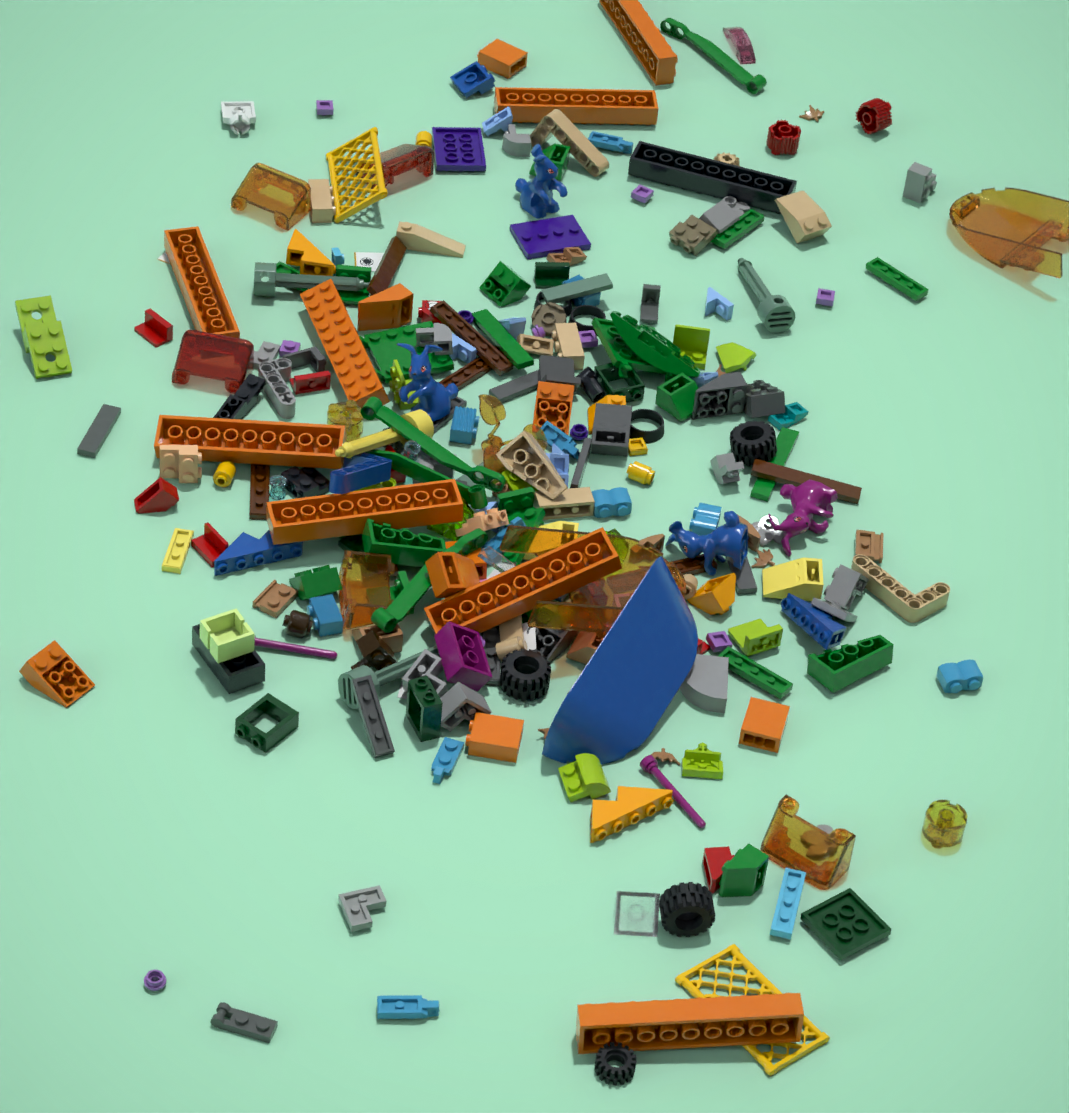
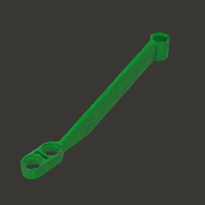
[660,18,767,94]
[360,396,506,492]
[365,449,488,509]
[371,528,488,633]

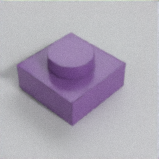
[316,100,334,116]
[631,185,654,203]
[816,288,835,306]
[579,330,598,348]
[279,340,301,357]
[706,631,733,652]

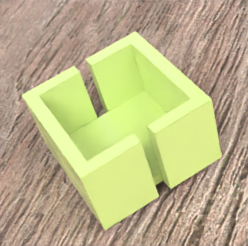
[200,608,255,663]

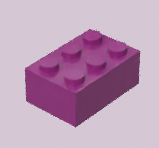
[434,621,492,692]

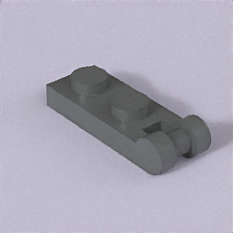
[210,1002,278,1043]

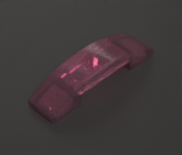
[723,27,756,64]

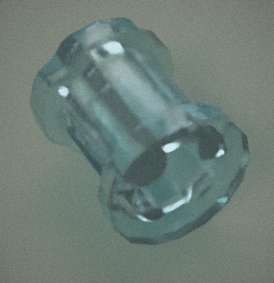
[401,440,421,462]
[269,475,287,500]

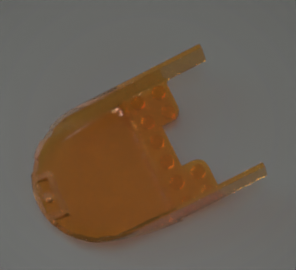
[949,187,1069,278]
[499,525,687,638]

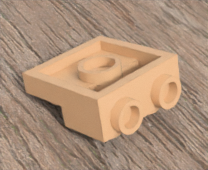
[160,445,202,483]
[455,508,509,537]

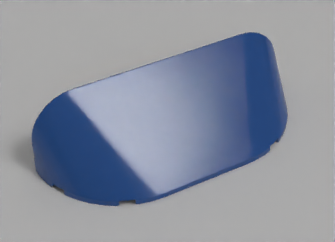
[542,556,698,765]

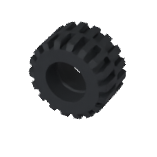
[730,421,777,466]
[500,649,551,701]
[659,882,715,937]

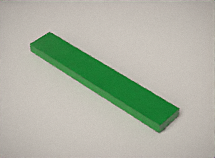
[472,309,534,370]
[750,427,799,502]

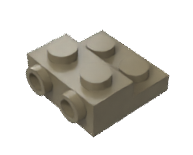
[669,215,718,256]

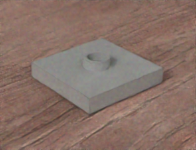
[811,598,858,623]

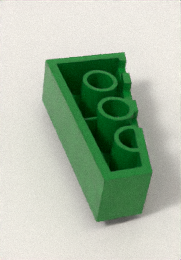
[362,518,446,567]
[807,635,894,693]

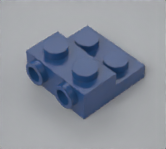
[450,61,495,98]

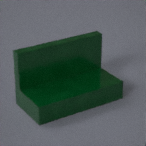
[534,262,570,289]

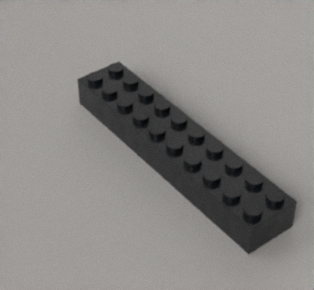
[628,141,797,214]

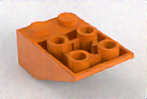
[357,283,413,331]
[532,381,574,435]
[425,552,480,598]
[19,640,95,708]

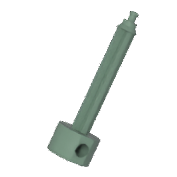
[738,258,795,333]
[254,262,370,296]
[338,644,440,709]

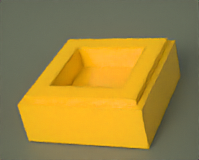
[628,438,648,456]

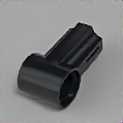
[576,367,606,403]

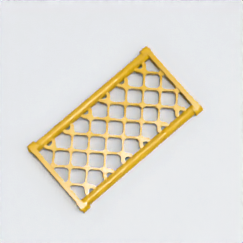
[326,127,388,223]
[675,944,830,1076]

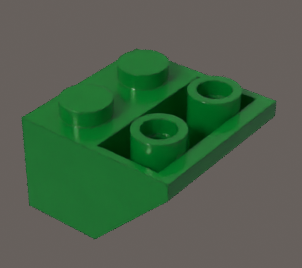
[529,143,571,181]
[479,261,531,307]
[655,373,698,421]
[289,565,342,600]
[719,843,769,897]

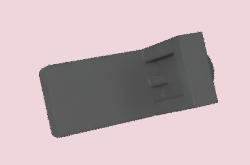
[640,284,661,323]
[283,346,326,372]

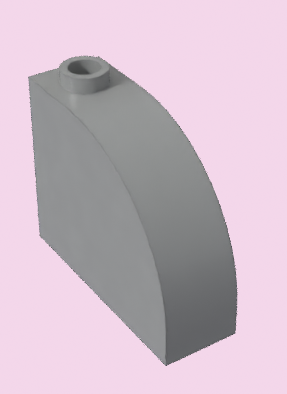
[680,654,729,713]

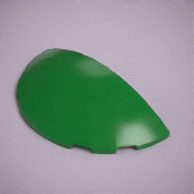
[610,311,700,377]

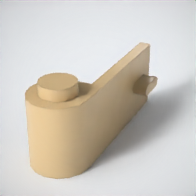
[496,615,527,662]

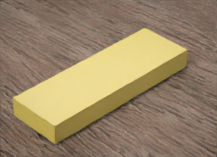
[162,528,194,574]

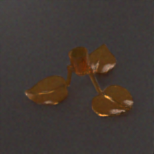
[479,394,548,474]

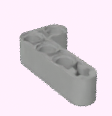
[258,358,296,419]

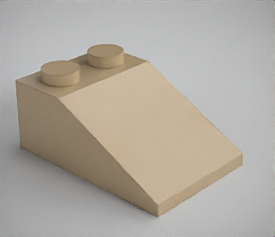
[775,190,832,244]

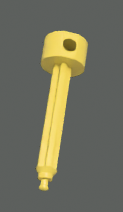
[335,409,434,458]

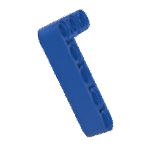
[329,452,392,494]

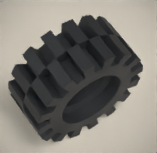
[595,1042,636,1086]

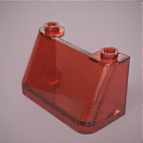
[356,144,434,189]
[172,330,254,394]

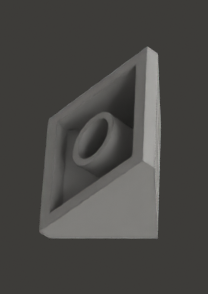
[699,200,740,234]

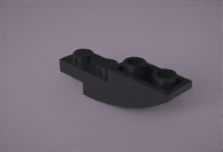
[213,373,266,420]

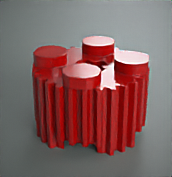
[855,98,892,134]
[766,120,801,155]

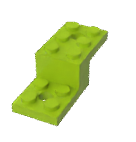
[15,295,72,379]

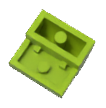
[558,753,611,802]

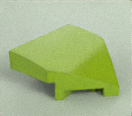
[716,342,756,373]
[682,742,723,779]

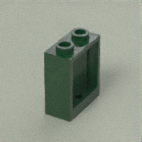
[594,363,645,403]
[406,676,443,742]
[235,693,299,753]

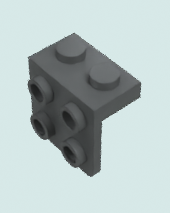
[539,355,581,392]

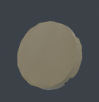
[531,302,567,336]

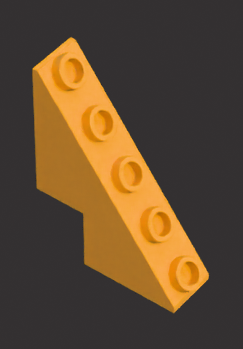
[286,229,336,276]
[590,786,674,843]

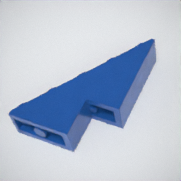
[214,530,303,576]
[781,593,847,650]

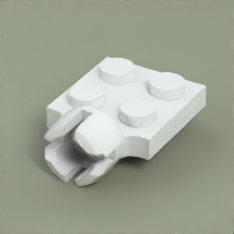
[221,101,256,135]

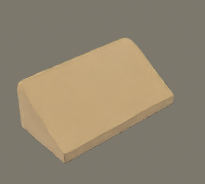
[517,334,554,356]

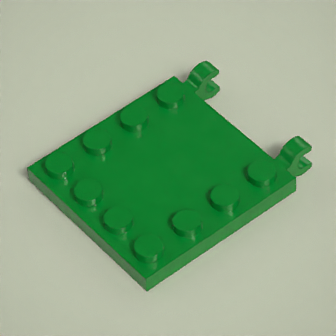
[591,318,677,382]
[359,321,454,384]

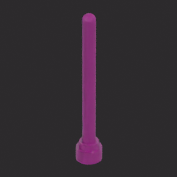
[254,636,337,659]
[640,755,706,828]

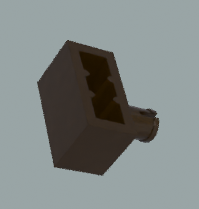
[351,630,398,670]

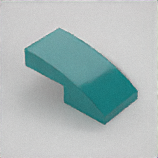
[768,402,809,431]

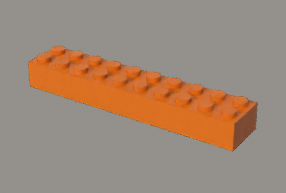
[599,0,678,86]
[494,87,658,125]
[164,226,240,353]
[300,279,390,418]
[154,415,347,469]
[266,479,463,545]
[424,527,622,634]
[576,993,804,1054]

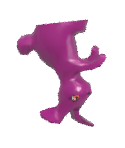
[768,479,838,557]

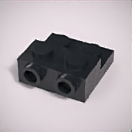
[280,466,330,498]

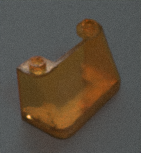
[231,163,311,231]
[339,550,395,630]
[760,794,856,890]

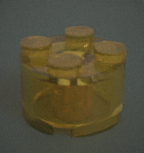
[327,400,364,442]
[922,800,968,849]

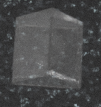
[614,891,660,937]

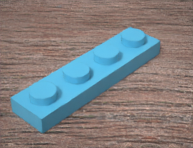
[770,868,806,940]

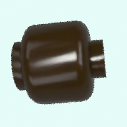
[282,610,313,639]

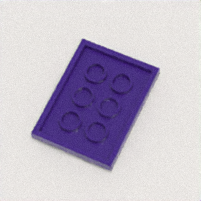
[432,127,486,172]
[510,215,591,260]

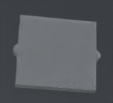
[478,546,516,573]

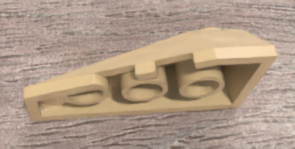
[396,222,466,258]
[496,431,568,500]

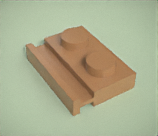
[855,529,884,563]
[252,580,298,618]

